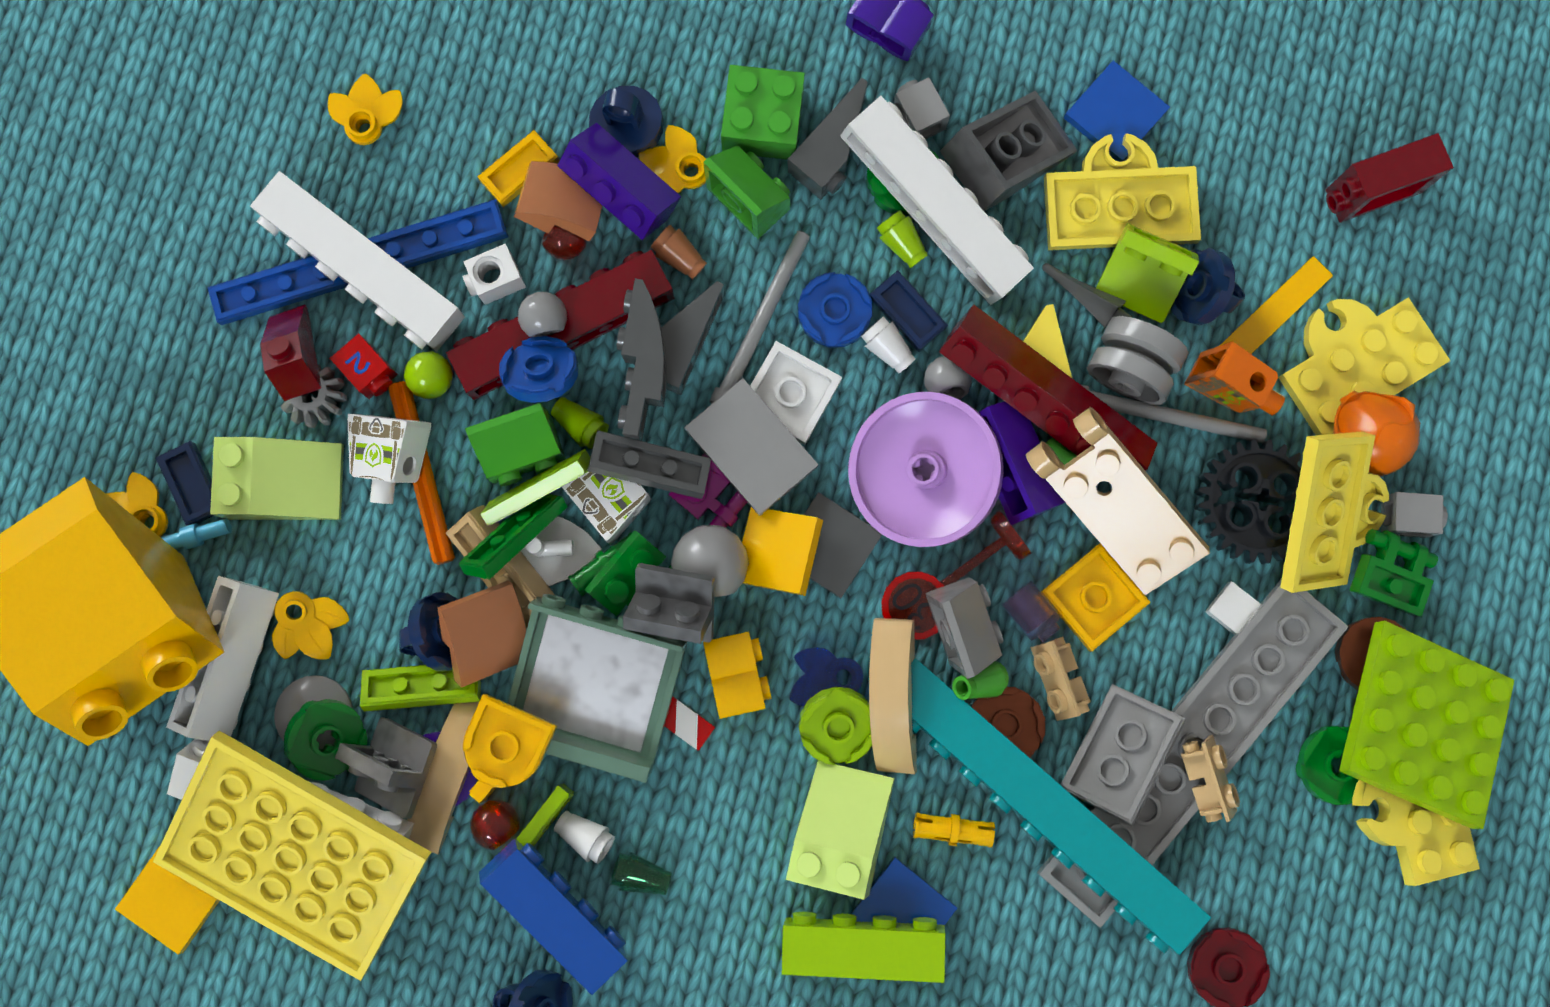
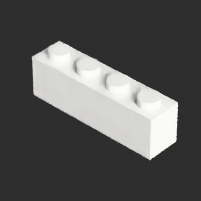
[166,576,279,741]

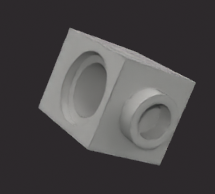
[894,77,950,139]
[1381,492,1448,538]

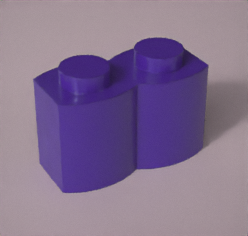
[845,0,934,61]

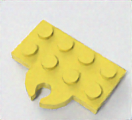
[1044,133,1201,250]
[1278,297,1451,435]
[1280,431,1389,593]
[1352,780,1480,886]

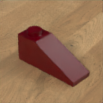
[260,304,322,401]

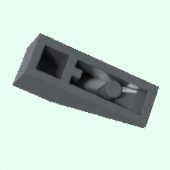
[788,78,868,200]
[634,281,725,395]

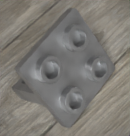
[623,563,715,644]
[335,717,437,819]

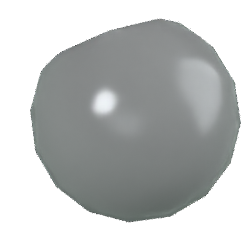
[518,292,567,337]
[924,356,972,400]

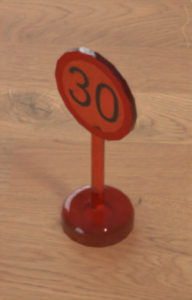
[881,510,1032,640]

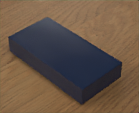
[870,270,948,352]
[156,441,214,526]

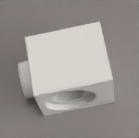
[462,243,526,305]

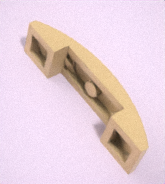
[869,618,917,774]
[407,702,479,854]

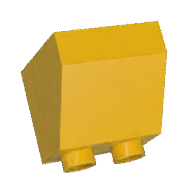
[0,477,224,746]

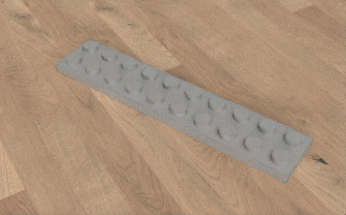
[1037,578,1349,928]

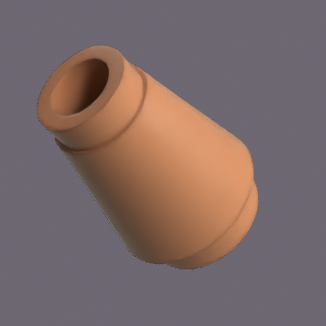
[651,225,707,280]

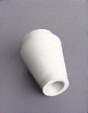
[861,316,916,374]
[554,811,615,864]

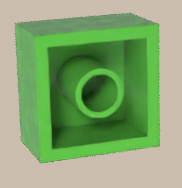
[721,65,805,160]

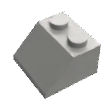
[925,577,1003,679]

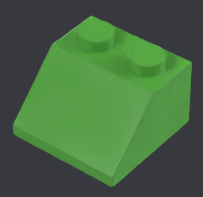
[703,145,790,239]
[465,403,566,486]

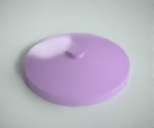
[848,392,1003,547]

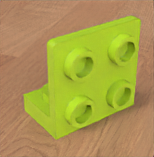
[1096,223,1199,323]

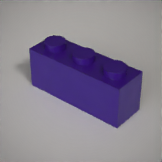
[557,122,681,240]
[979,401,1066,526]

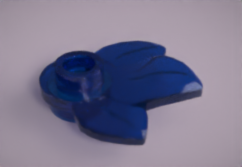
[789,647,863,707]

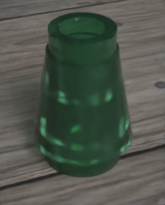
[610,852,672,896]

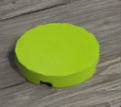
[798,687,872,765]

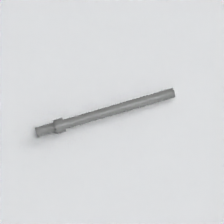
[709,231,810,404]
[1080,384,1267,444]

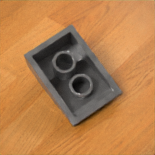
[940,90,1078,211]

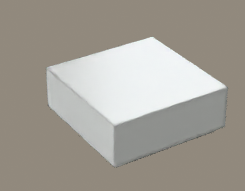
[1205,581,1262,635]

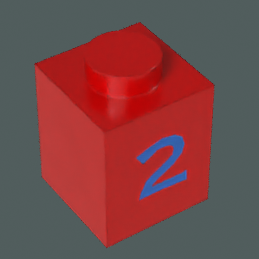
[329,333,398,399]

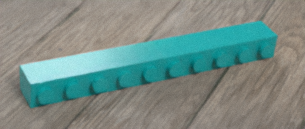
[868,658,1212,955]

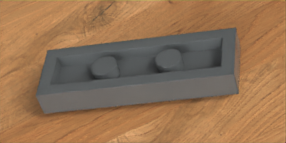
[588,430,711,499]

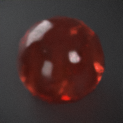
[542,225,587,261]
[470,800,521,851]

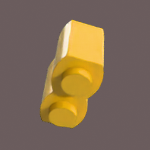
[703,632,772,719]

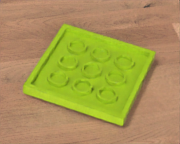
[1339,620,1515,829]

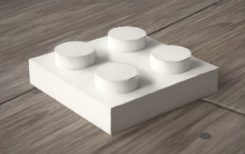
[750,341,842,445]

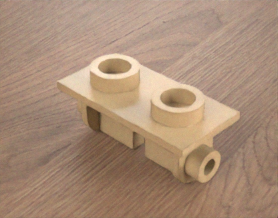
[1030,637,1091,721]
[1181,735,1240,822]

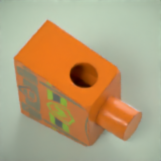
[1184,341,1285,416]

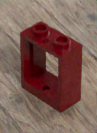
[1325,133,1454,223]

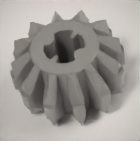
[279,365,347,428]

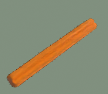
[388,381,455,565]

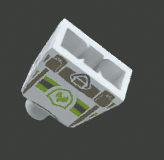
[347,414,431,504]
[562,469,651,545]

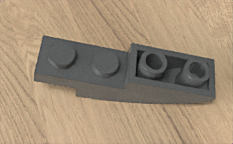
[616,278,667,441]

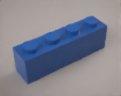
[479,838,628,995]

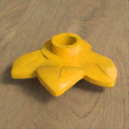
[328,73,403,145]
[638,125,706,193]
[106,472,168,537]
[272,591,350,660]

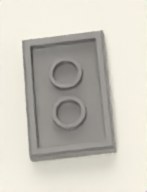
[684,378,818,516]
[1060,684,1186,826]

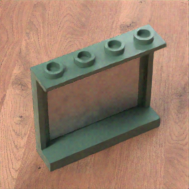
[508,594,688,783]

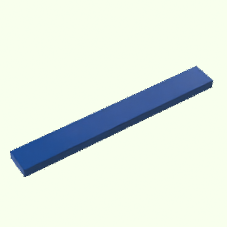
[207,199,509,325]

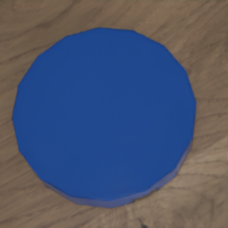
[798,272,872,348]
[499,336,578,403]

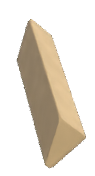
[446,505,555,630]

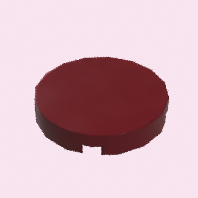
[1187,927,1270,1007]

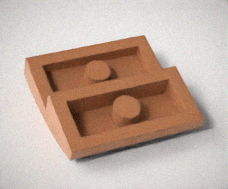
[514,161,602,241]
[437,580,526,688]

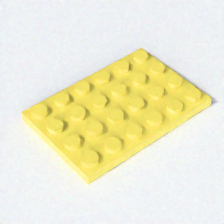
[153,730,432,981]

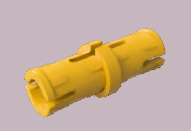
[913,812,995,848]

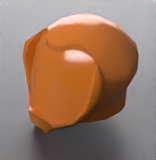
[1333,390,1420,477]

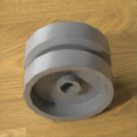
[1087,316,1189,405]

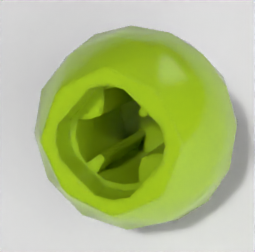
[404,351,453,399]

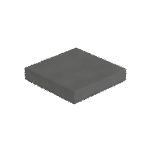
[804,492,882,599]

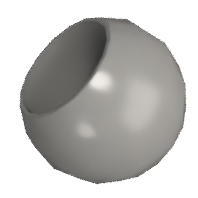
[671,525,749,597]

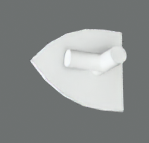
[521,516,602,586]

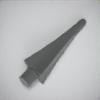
[1042,263,1132,328]

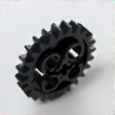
[1194,439,1301,564]

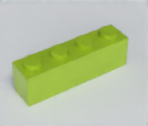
[782,912,946,983]

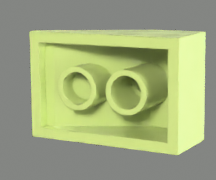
[210,437,344,520]
[786,760,895,900]

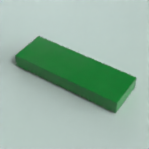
[458,494,568,580]

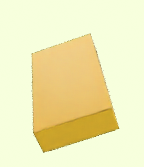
[477,130,560,208]

